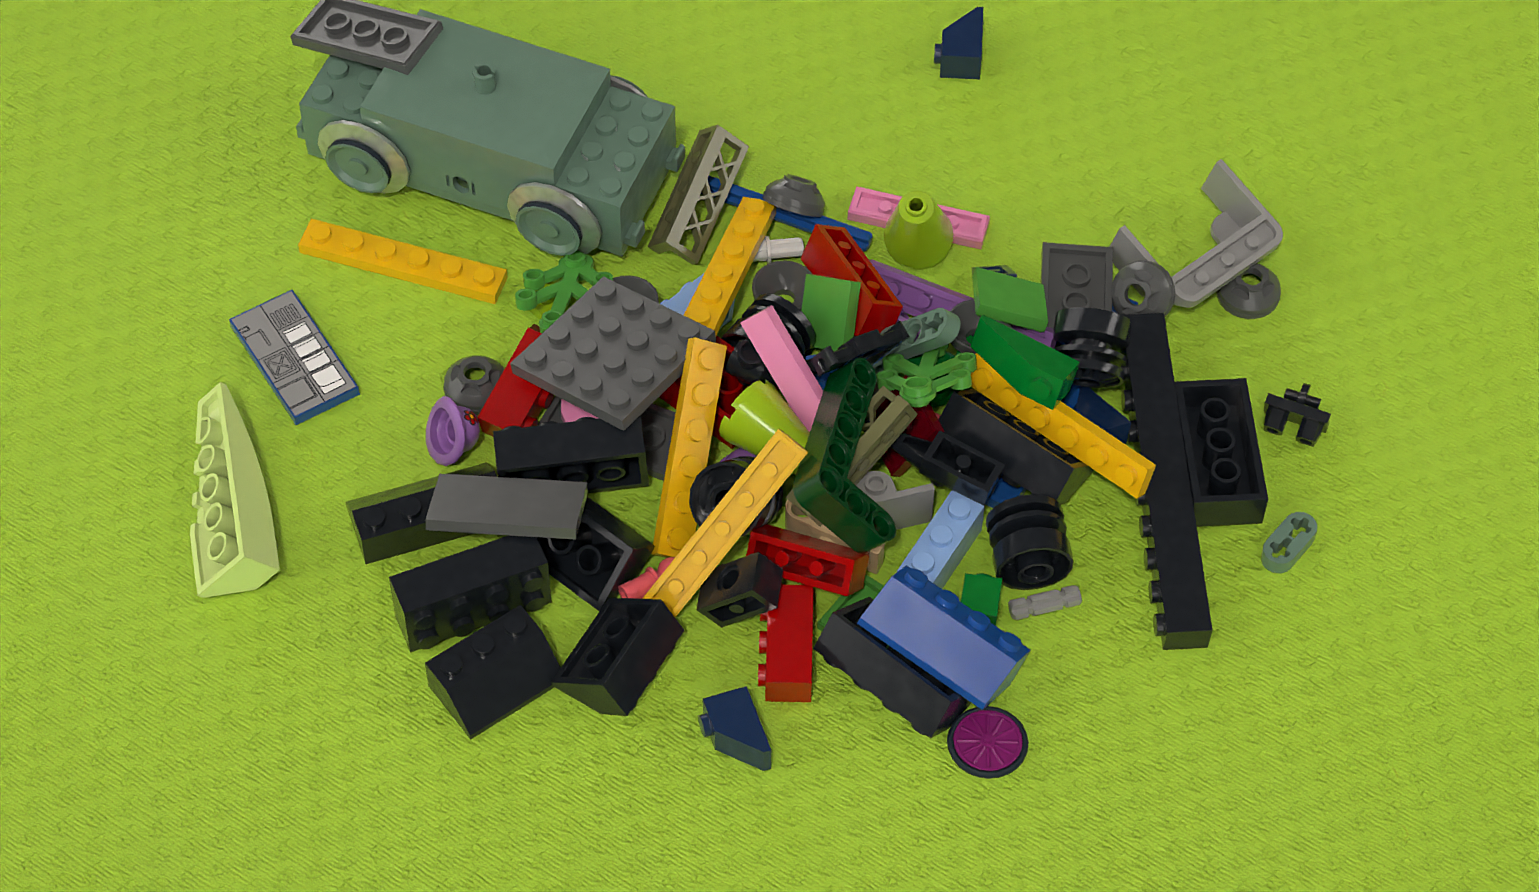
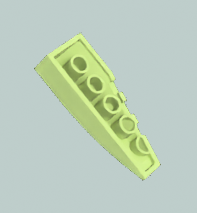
[190,382,280,598]

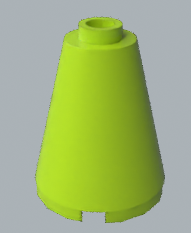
[884,191,954,270]
[719,380,810,475]

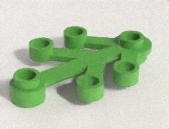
[515,251,613,333]
[876,329,977,407]

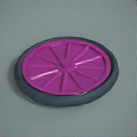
[947,706,1029,779]

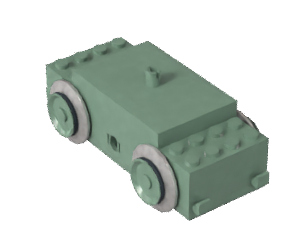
[296,9,685,257]

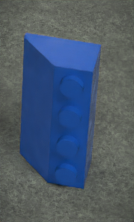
[857,565,1031,710]

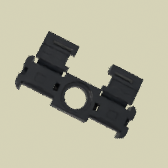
[805,321,910,377]

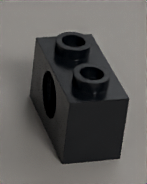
[696,552,783,628]

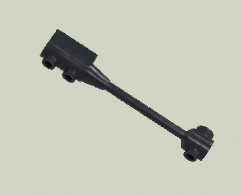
[725,339,1005,507]

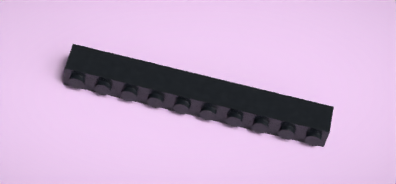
[1120,313,1213,650]

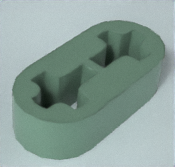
[1261,512,1317,573]

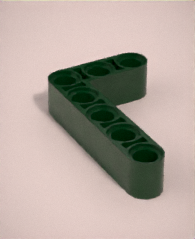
[793,358,896,554]

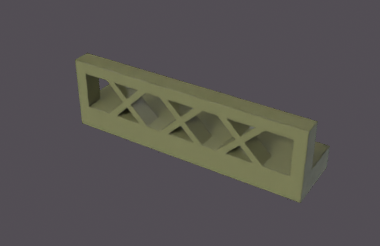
[648,125,749,265]
[786,386,917,526]

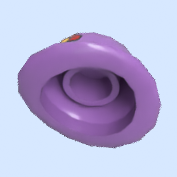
[426,396,480,466]

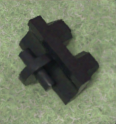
[1264,383,1331,447]

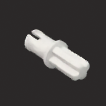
[753,236,804,264]

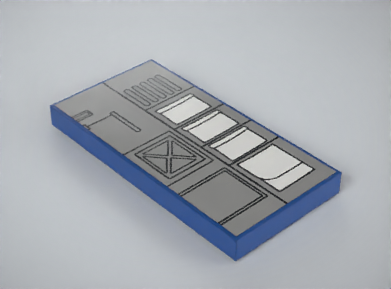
[229,290,360,425]

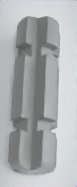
[1008,585,1082,620]

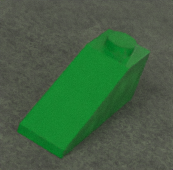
[970,315,1080,410]

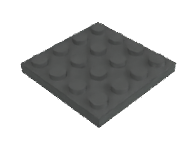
[510,276,716,431]

